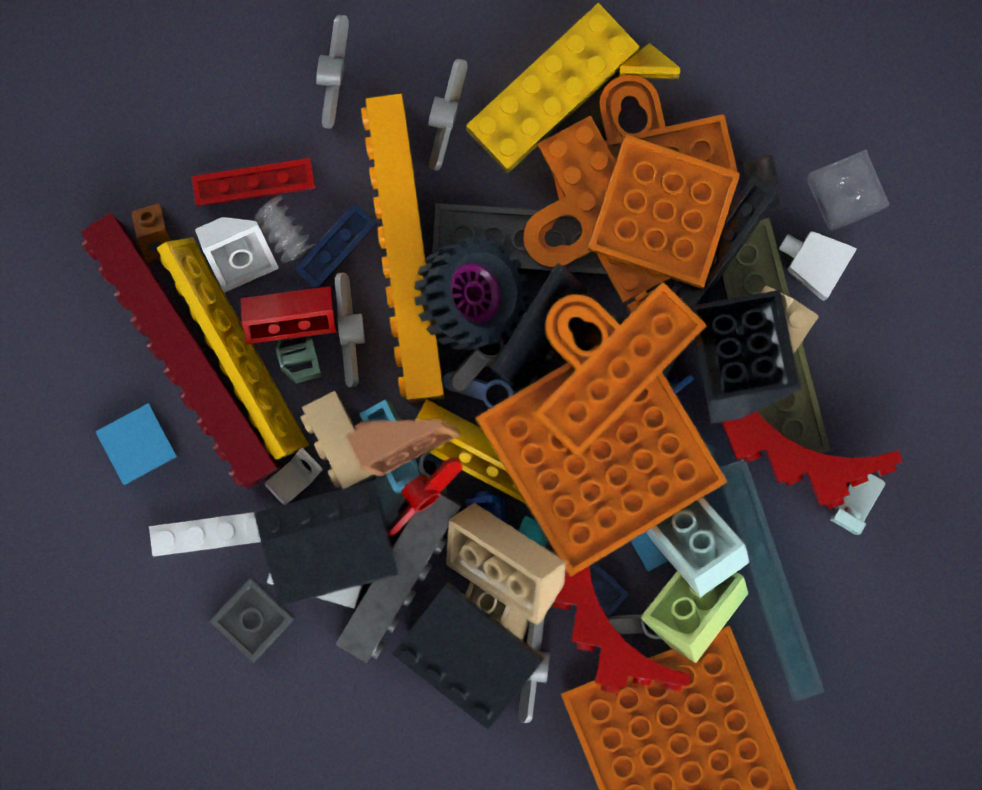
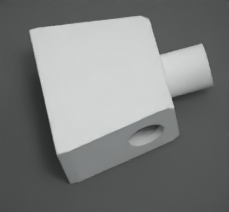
[779,231,857,301]

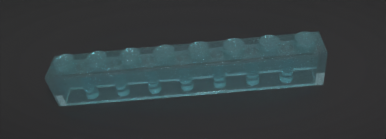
[720,459,824,702]

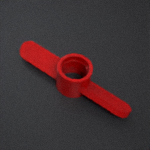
[388,458,462,536]

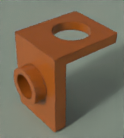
[131,203,171,263]

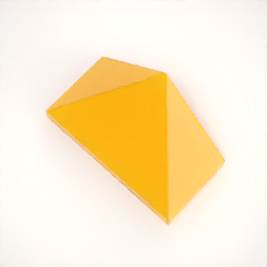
[619,43,680,79]

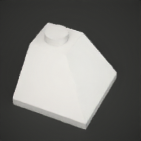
[195,217,279,293]

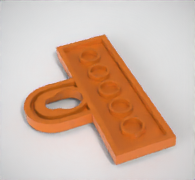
[553,75,738,200]
[524,115,670,303]
[533,282,707,457]

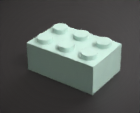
[646,497,749,597]

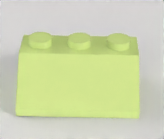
[641,571,749,663]

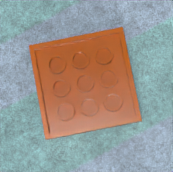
[587,134,740,289]

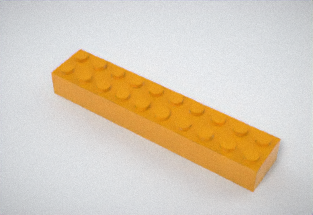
[361,94,445,403]

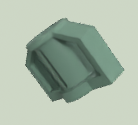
[275,336,322,383]

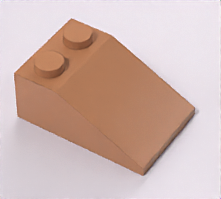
[346,420,460,477]

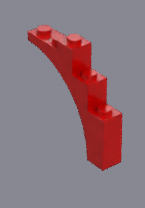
[720,411,903,510]
[552,553,691,693]

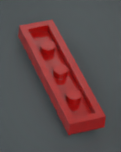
[191,158,315,207]

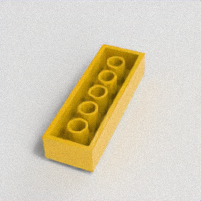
[466,3,640,174]

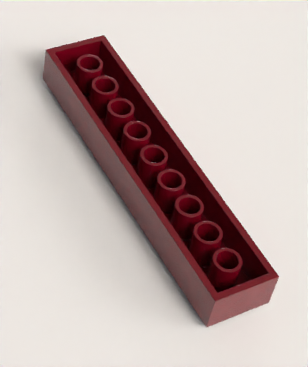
[80,212,281,489]

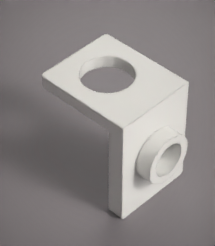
[265,448,323,505]

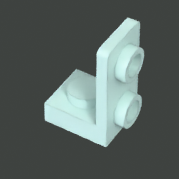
[829,474,885,535]

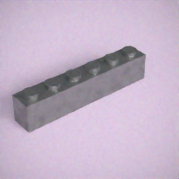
[335,492,462,663]

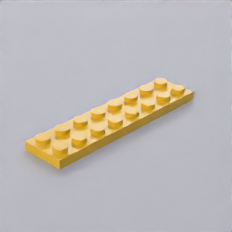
[157,237,309,460]

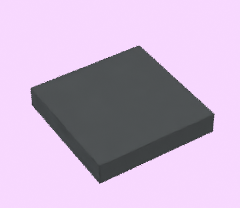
[209,577,295,663]

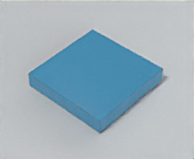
[95,403,178,485]

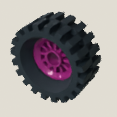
[414,237,530,350]

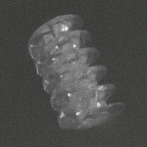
[254,195,316,263]

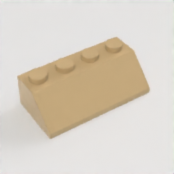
[446,503,566,625]

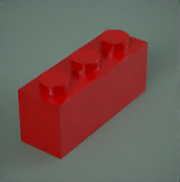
[241,286,336,344]

